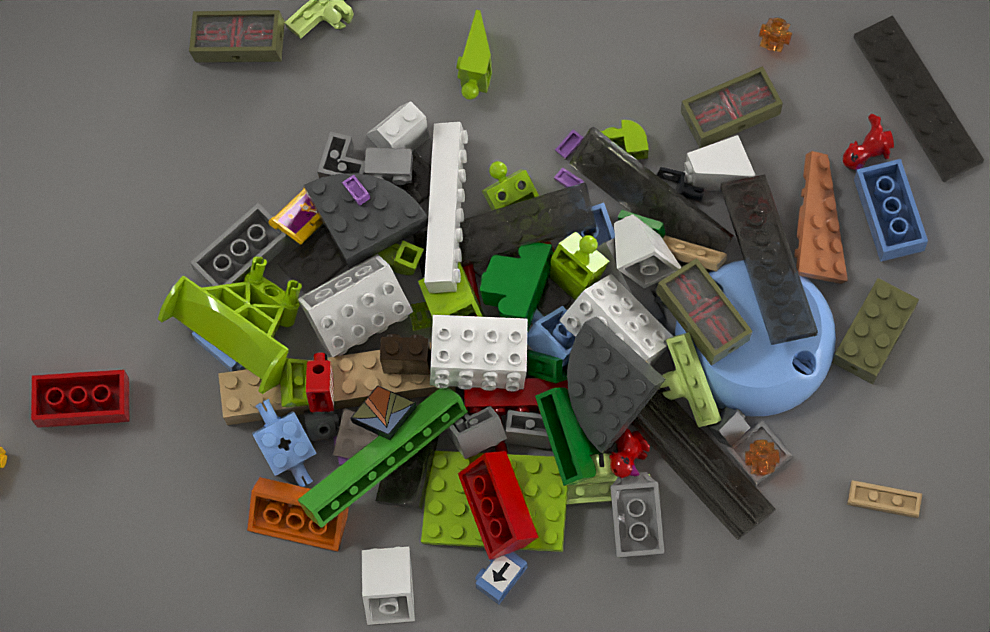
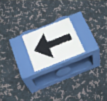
[475,552,528,605]

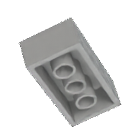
[190,203,292,287]

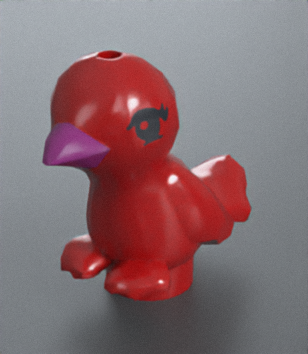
[842,114,894,171]
[609,429,650,478]

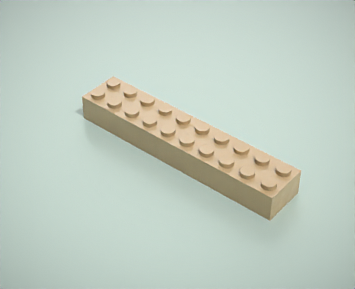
[218,342,456,425]

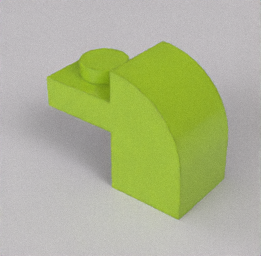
[600,120,649,161]
[372,241,424,275]

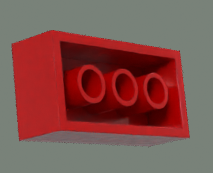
[31,370,129,428]

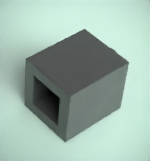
[707,407,750,447]

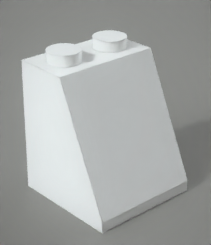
[366,101,429,152]
[683,135,755,193]
[614,214,682,288]
[362,547,415,625]

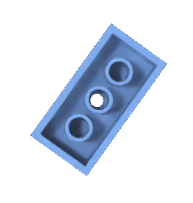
[854,159,928,262]

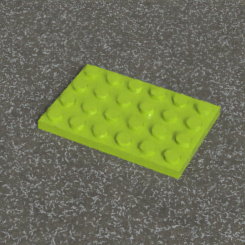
[421,450,568,552]

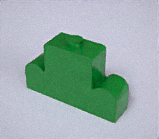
[480,242,554,331]
[535,388,602,486]

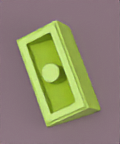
[280,358,309,407]

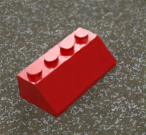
[458,451,539,560]

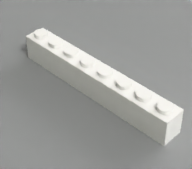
[424,122,468,293]

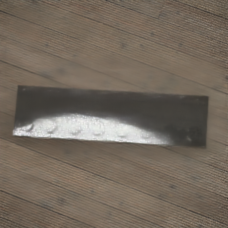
[631,388,776,540]

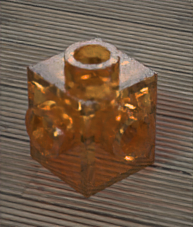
[759,17,793,52]
[745,440,780,475]

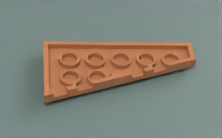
[792,151,848,284]

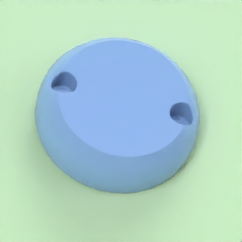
[675,259,836,417]

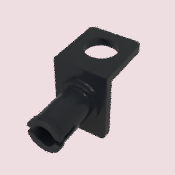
[656,167,704,207]

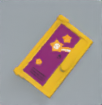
[268,188,323,244]

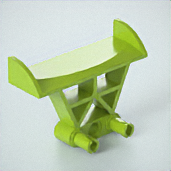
[158,256,302,394]

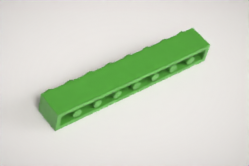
[298,387,468,528]

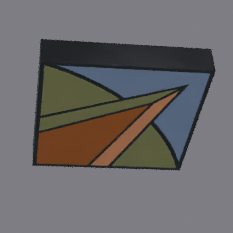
[351,385,417,440]

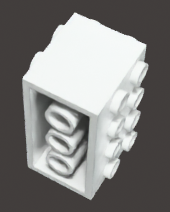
[298,254,413,357]
[559,274,673,366]
[430,315,528,391]

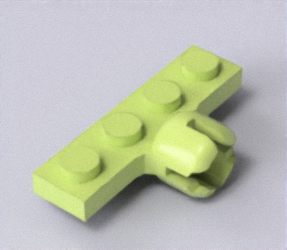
[285,0,354,39]
[660,332,721,427]
[567,453,650,505]

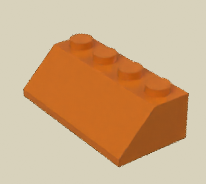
[247,477,349,551]

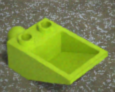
[456,9,492,100]
[481,161,557,251]
[550,232,610,300]
[418,262,486,318]

